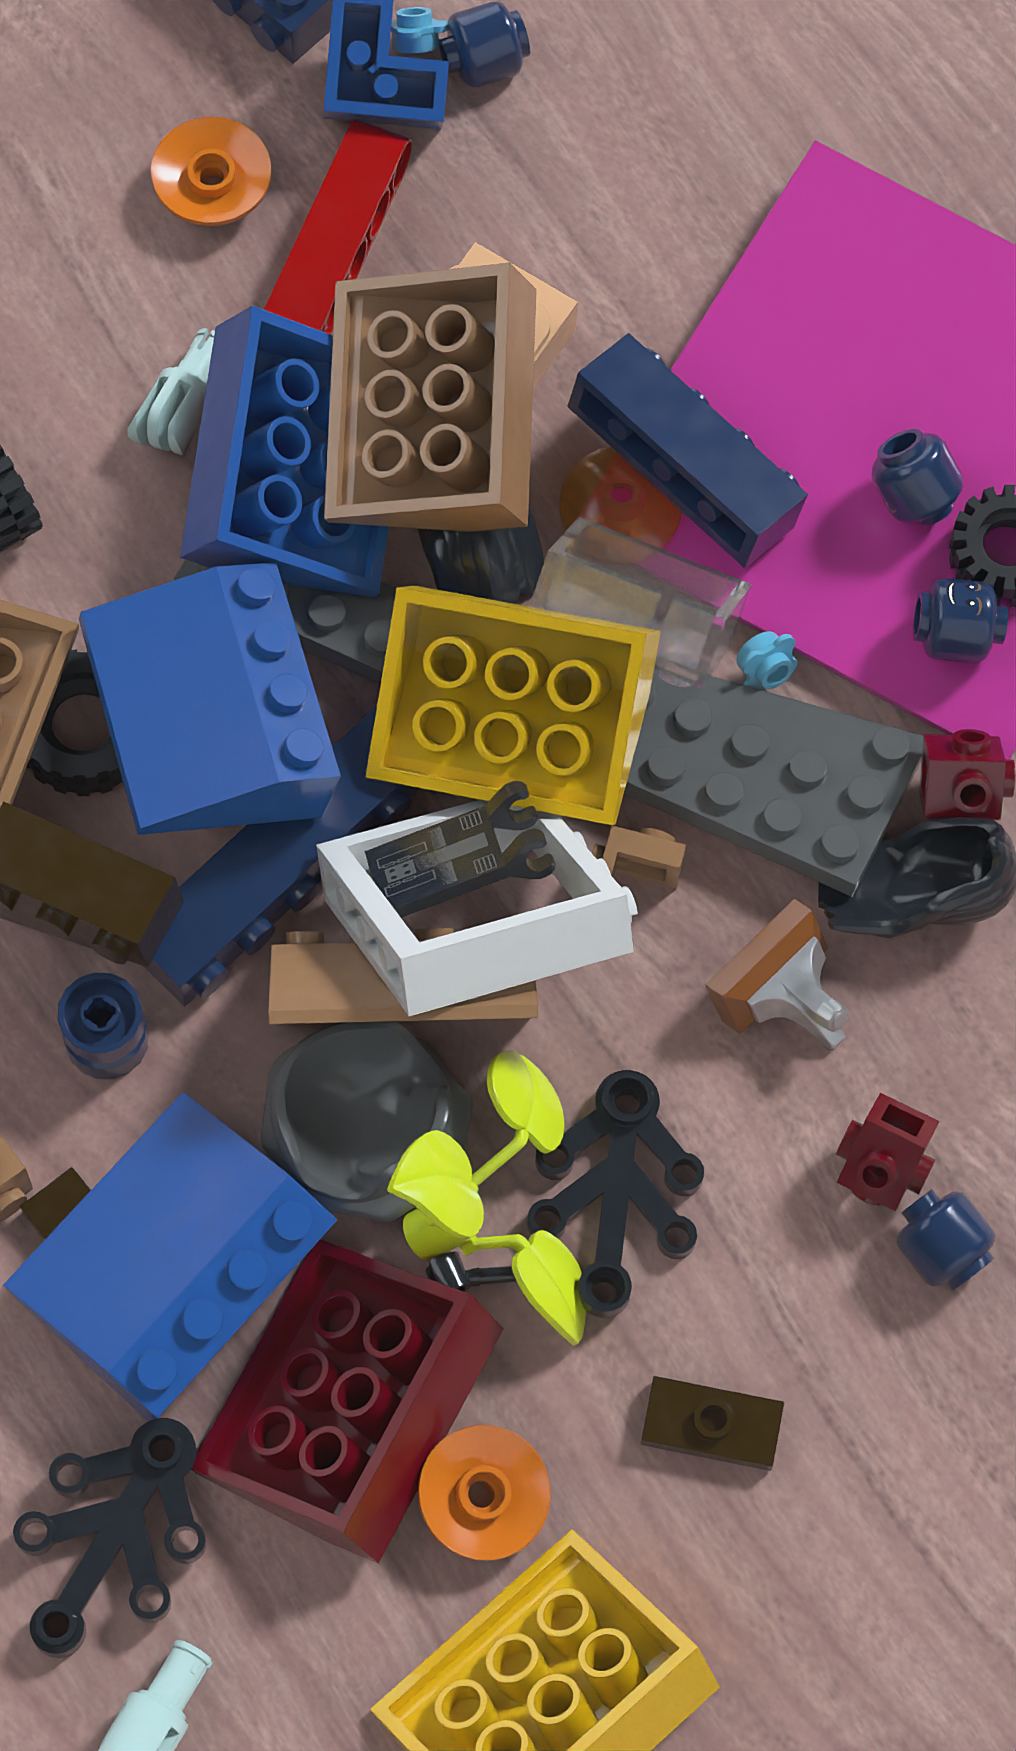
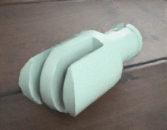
[128,328,215,455]
[98,1640,213,1751]

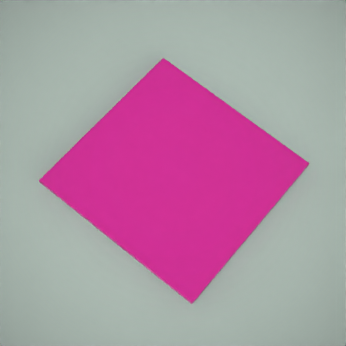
[572,140,1016,759]

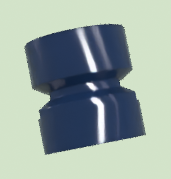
[57,972,148,1079]

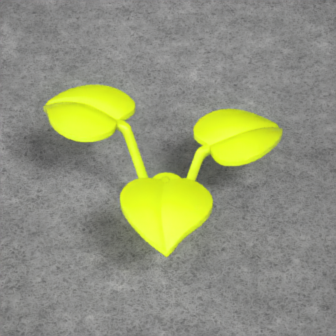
[387,1050,586,1346]

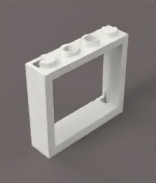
[316,800,638,1017]

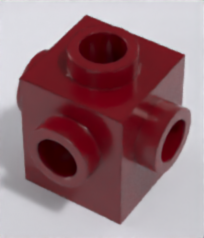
[919,729,1015,820]
[836,1093,939,1211]

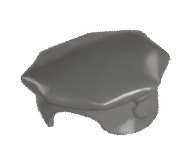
[261,1021,473,1223]

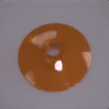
[559,447,682,563]

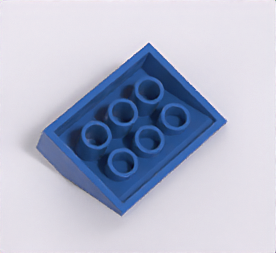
[180,305,389,597]
[79,562,341,835]
[2,1092,337,1421]

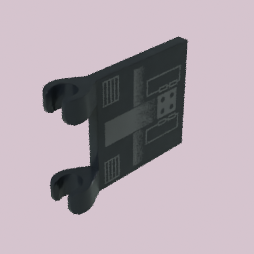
[364,781,556,918]

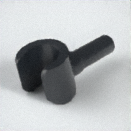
[426,1251,517,1292]

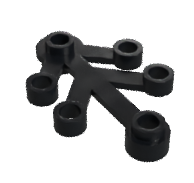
[527,1070,704,1318]
[13,1418,206,1658]

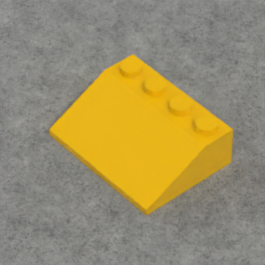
[366,586,661,825]
[370,1529,720,1751]

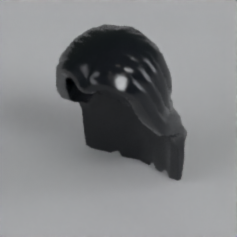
[417,506,547,603]
[818,817,1016,938]

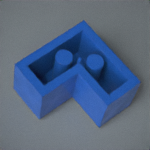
[323,0,449,129]

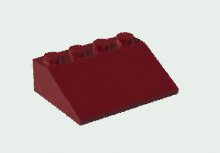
[192,1239,504,1564]

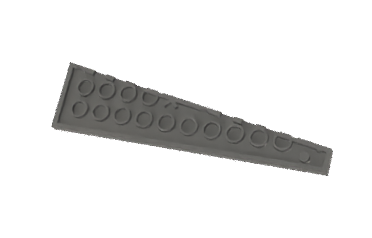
[174,560,923,897]

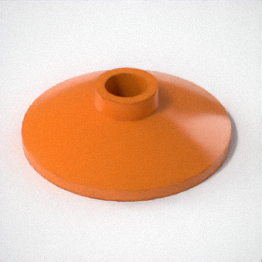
[151,116,271,226]
[417,1425,551,1561]

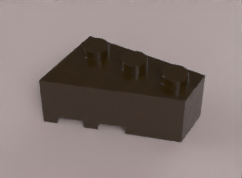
[0,801,184,967]

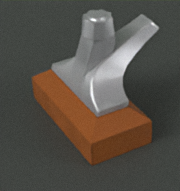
[705,898,848,1049]

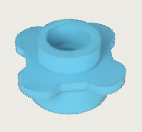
[391,7,449,53]
[736,631,798,690]

